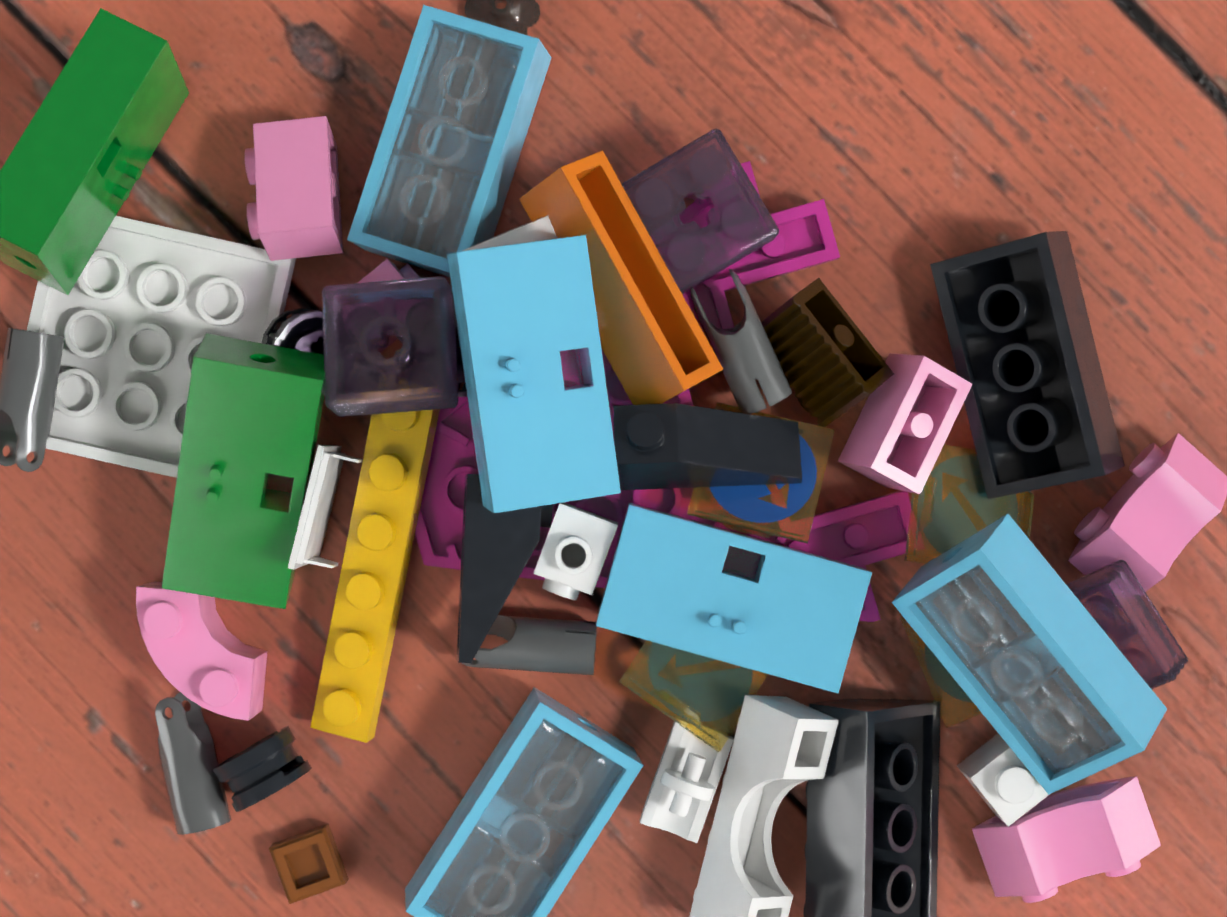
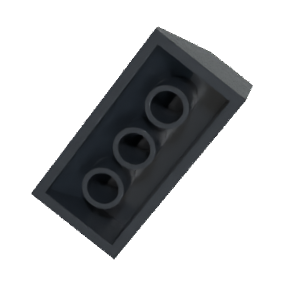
[930,231,1125,499]
[803,699,941,917]

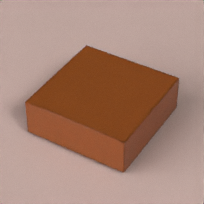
[269,824,349,904]

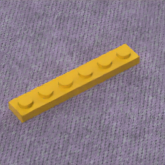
[310,375,444,743]

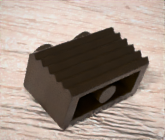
[761,278,894,427]

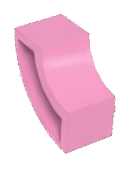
[1068,433,1227,609]
[136,581,268,721]
[972,777,1161,903]

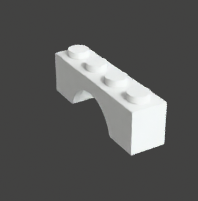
[689,695,839,917]

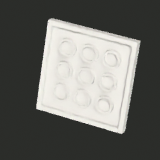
[27,216,296,478]

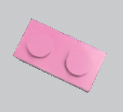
[245,116,343,261]
[838,353,972,495]

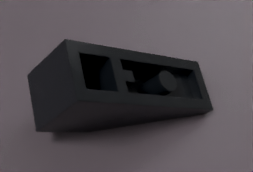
[613,403,802,491]
[456,474,553,663]

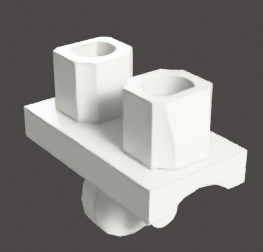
[639,717,734,843]

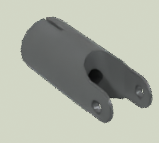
[690,269,792,414]
[0,328,65,472]
[462,615,597,675]
[155,692,231,835]

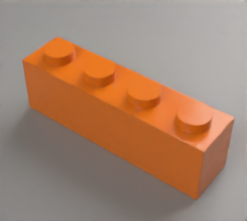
[519,150,723,405]

